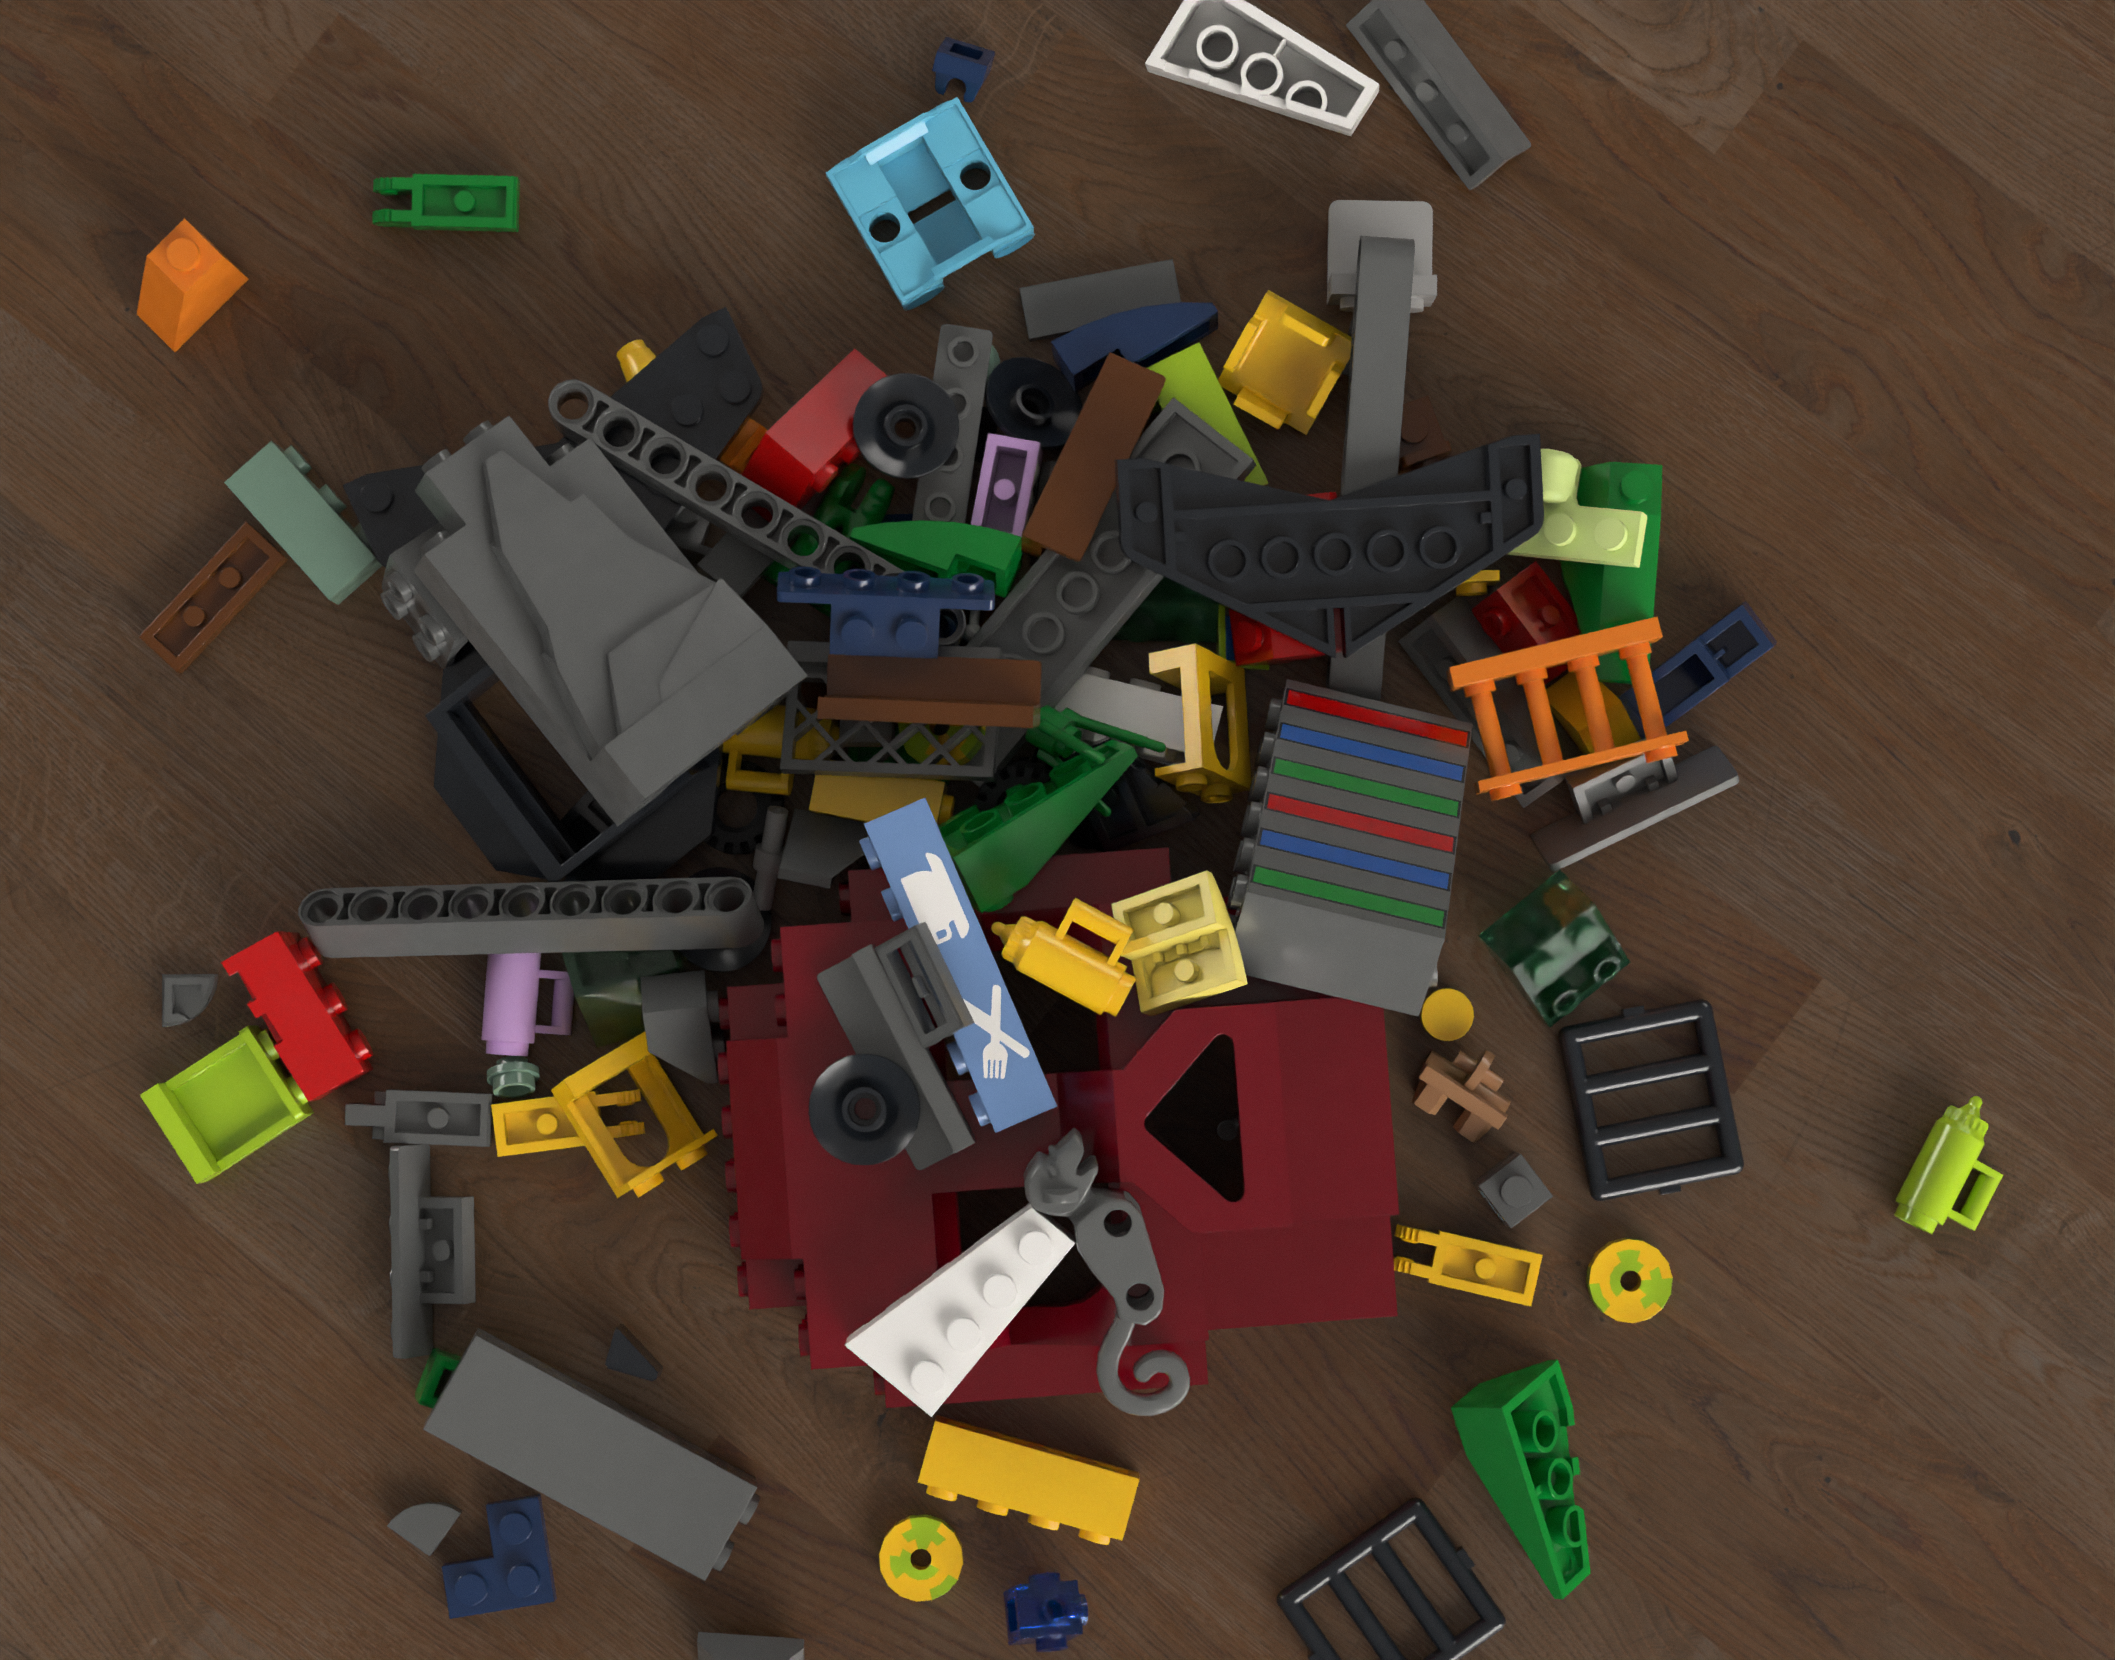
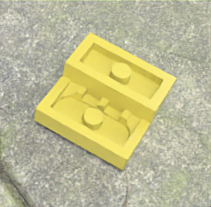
[1111,870,1248,1016]

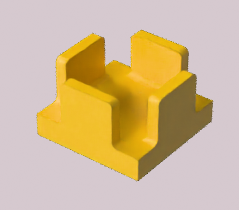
[1218,290,1352,435]

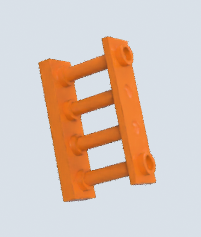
[1446,616,1689,801]

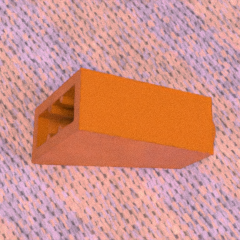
[137,218,249,352]

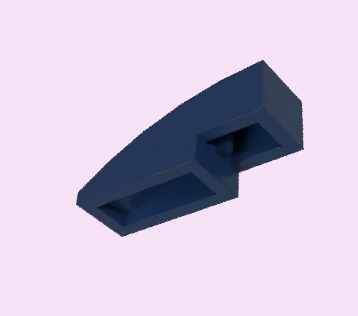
[1051,302,1218,392]
[1618,600,1777,739]

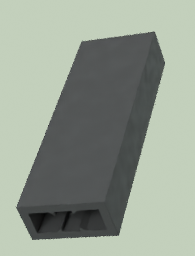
[423,1328,761,1581]

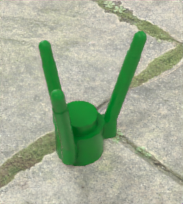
[1025,705,1166,817]

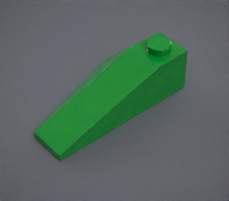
[1559,462,1662,684]
[938,739,1138,913]
[1451,1359,1591,1599]

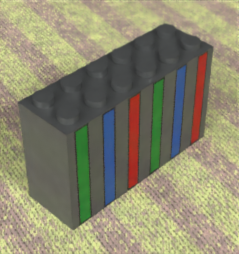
[1226,679,1473,1017]

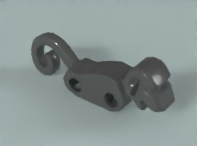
[1023,1128,1190,1416]

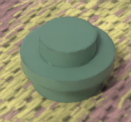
[486,1056,540,1099]

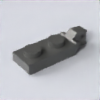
[345,1089,494,1147]

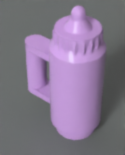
[481,953,576,1056]

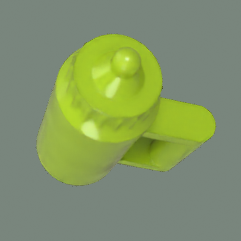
[1894,1096,2003,1235]

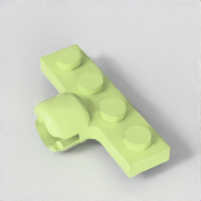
[1506,448,1647,568]

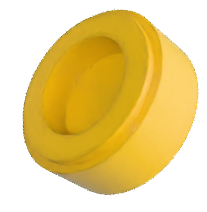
[1420,988,1474,1041]

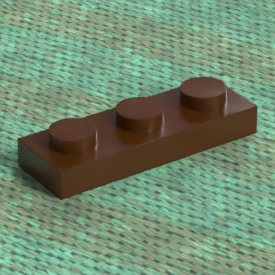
[139,522,288,674]

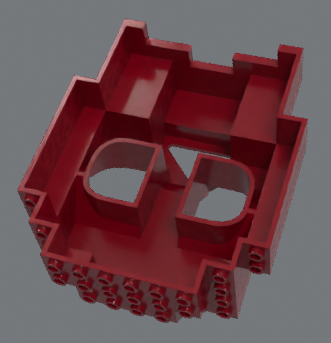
[718,847,1399,1408]

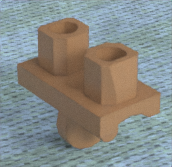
[1412,1049,1511,1143]

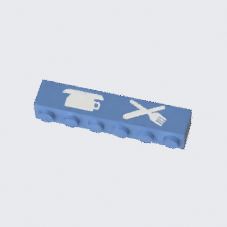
[859,798,1057,1133]

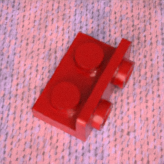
[1472,561,1580,685]

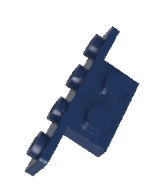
[777,566,995,659]

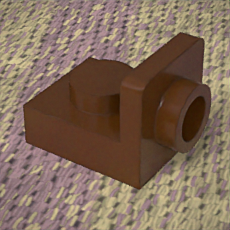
[1398,396,1452,474]

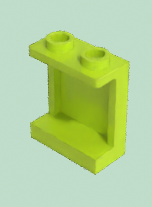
[140,1025,314,1184]

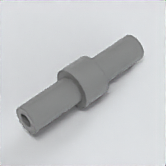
[752,806,789,911]

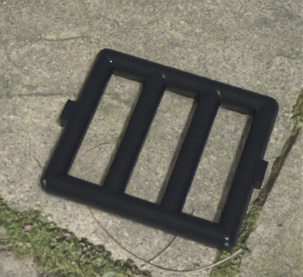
[1558,999,1744,1201]
[1276,1497,1506,1660]

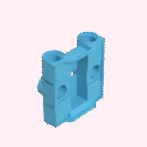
[826,97,1035,311]

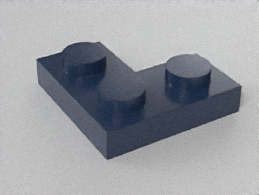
[442,1494,557,1619]

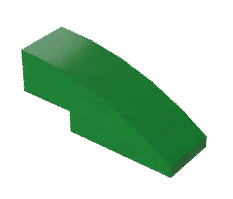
[849,520,1022,598]

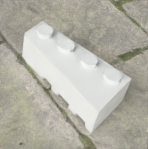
[1145,0,1379,136]
[1054,666,1223,766]
[845,1203,1075,1417]

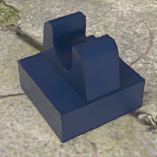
[932,37,995,103]

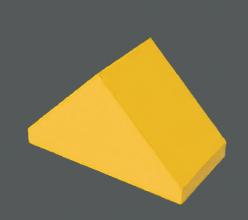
[1546,672,1641,755]

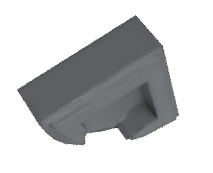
[162,974,219,1027]
[387,1502,463,1556]

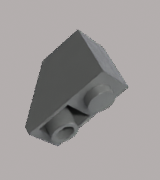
[641,970,726,1084]

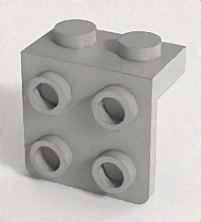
[1327,200,1437,313]

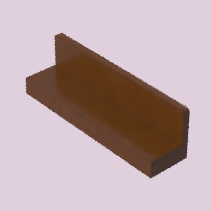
[1021,352,1166,562]
[817,654,1042,728]

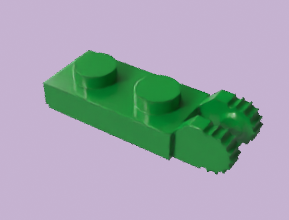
[372,174,520,232]

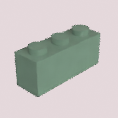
[224,441,382,605]

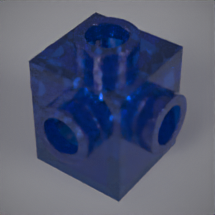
[1003,1573,1088,1652]

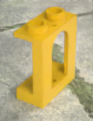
[1148,643,1251,803]
[551,1031,718,1198]

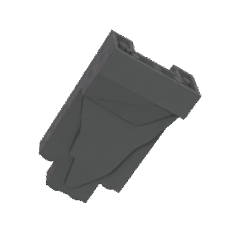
[414,416,807,827]

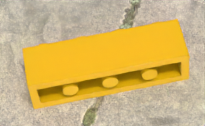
[918,1415,1140,1545]

